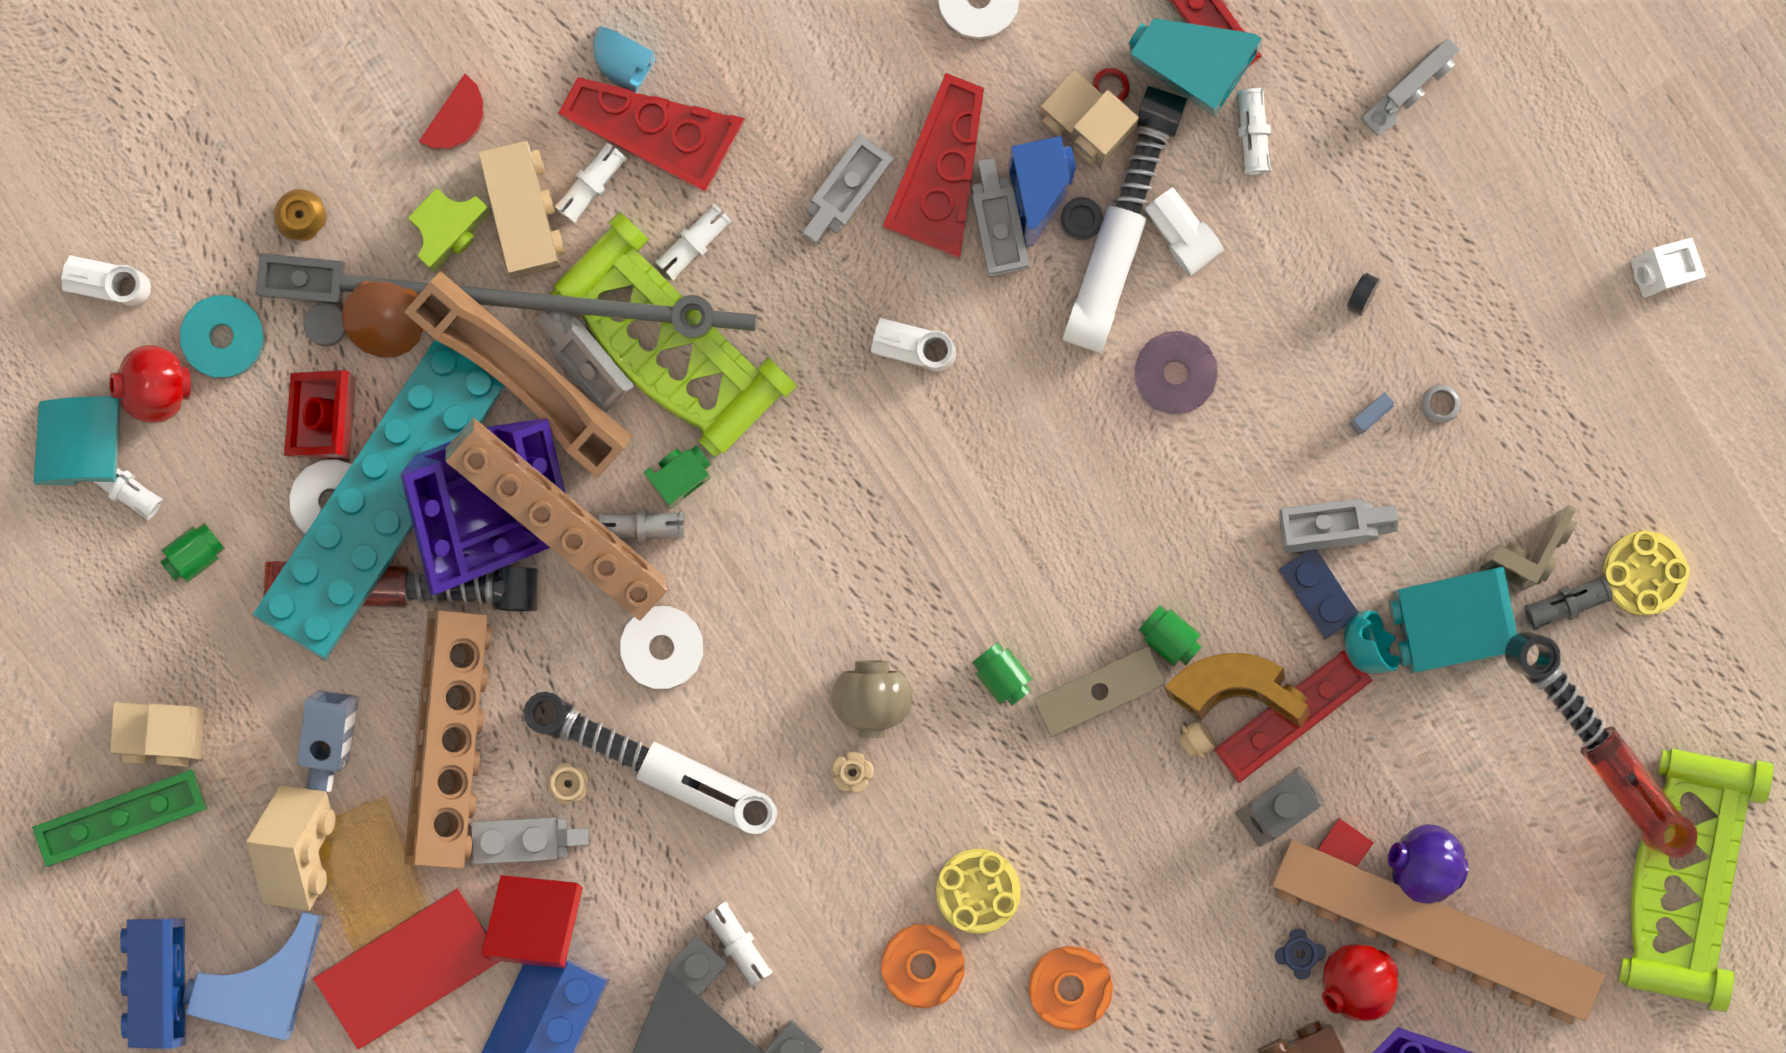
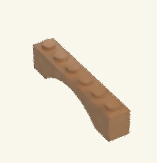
[404,271,632,479]

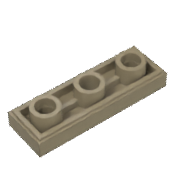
[1033,646,1166,737]

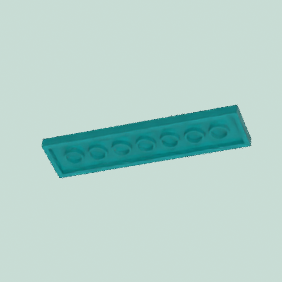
[253,340,506,661]

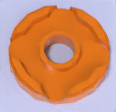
[881,924,965,1008]
[1028,946,1113,1031]

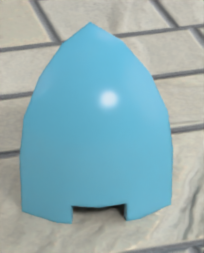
[593,26,656,93]

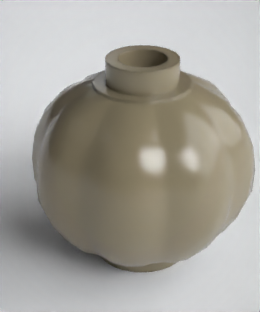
[832,660,912,738]

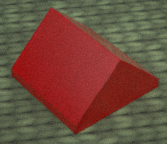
[284,370,356,461]

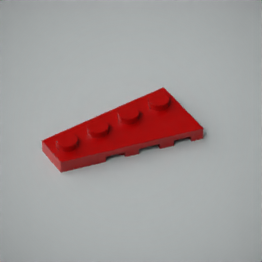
[883,73,984,259]
[558,77,745,193]

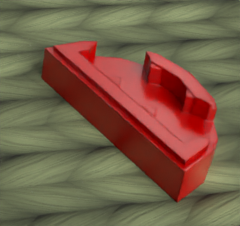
[419,73,484,150]

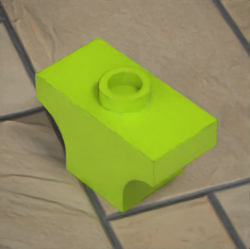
[408,188,491,273]

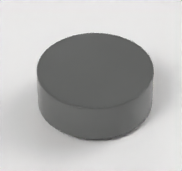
[304,303,346,346]

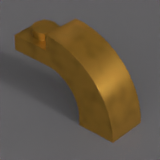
[1165,653,1310,728]

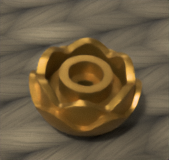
[274,189,327,241]

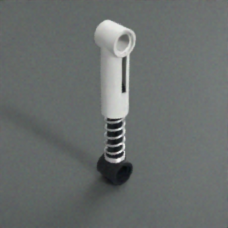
[1062,85,1188,354]
[524,692,777,835]

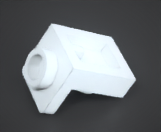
[1631,238,1706,298]

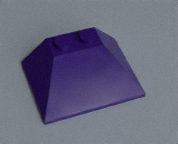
[400,418,566,595]

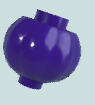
[1388,824,1468,904]

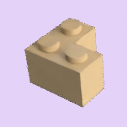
[1040,69,1139,168]
[109,702,205,767]
[246,785,335,911]

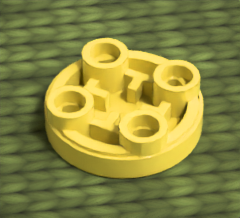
[1602,530,1690,616]
[936,849,1020,934]

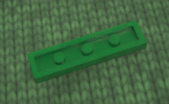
[32,769,208,867]

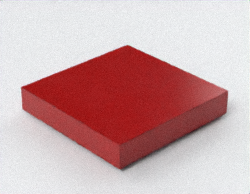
[482,875,583,968]

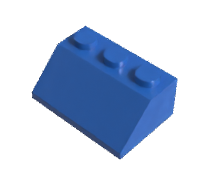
[1008,136,1076,247]
[120,918,186,1049]
[482,959,610,1053]

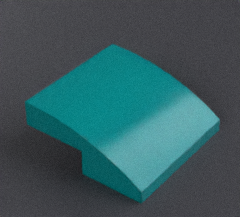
[33,396,121,485]

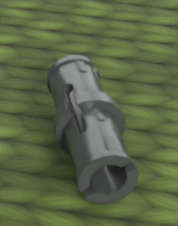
[1524,576,1613,631]

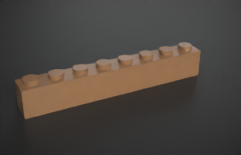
[1269,838,1606,1025]

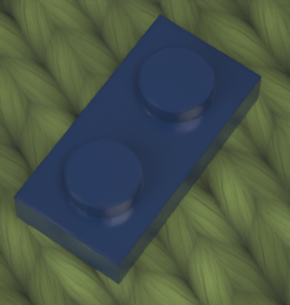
[1278,549,1358,640]

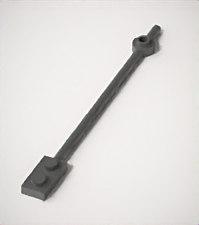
[255,253,757,339]

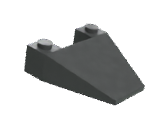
[632,935,824,1053]

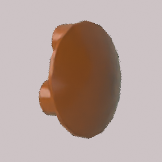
[342,281,423,357]

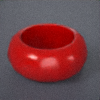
[1092,68,1130,102]

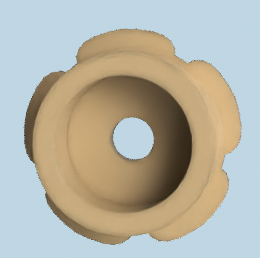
[1179,719,1216,759]
[832,751,874,793]
[547,763,588,805]

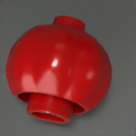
[109,345,191,424]
[1322,944,1399,1022]

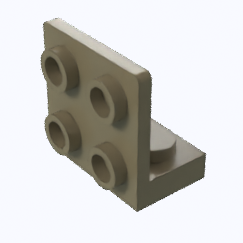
[1480,505,1577,590]

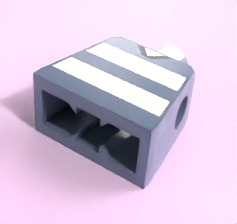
[297,690,359,792]

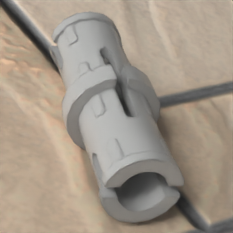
[599,510,684,543]

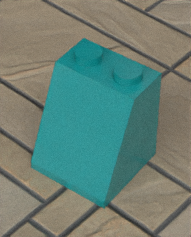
[1128,18,1262,117]
[1389,567,1517,674]

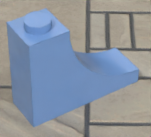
[183,912,324,1040]

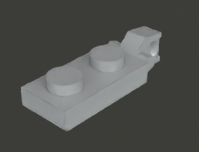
[1360,40,1460,136]
[802,134,894,246]
[972,158,1030,278]
[536,311,634,413]
[1279,498,1398,553]
[471,817,590,864]

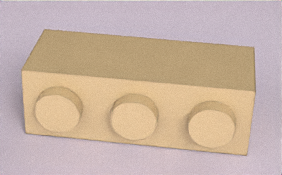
[478,140,565,279]

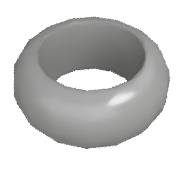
[1422,384,1461,423]

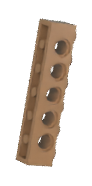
[446,417,668,621]
[404,610,492,869]

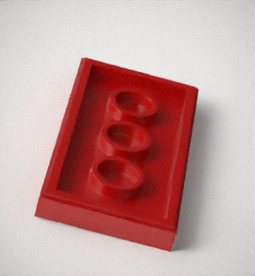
[313,887,501,1050]

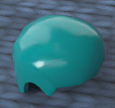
[1344,610,1401,674]

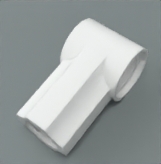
[1144,188,1224,276]
[61,255,151,307]
[871,318,956,372]

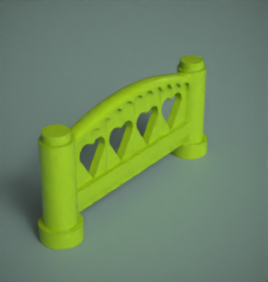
[550,211,798,458]
[1618,748,1774,1013]

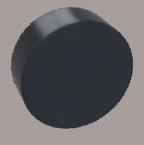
[1060,197,1103,241]
[1347,273,1380,316]

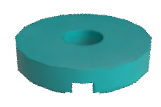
[180,295,264,379]

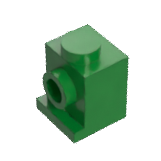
[644,445,711,509]

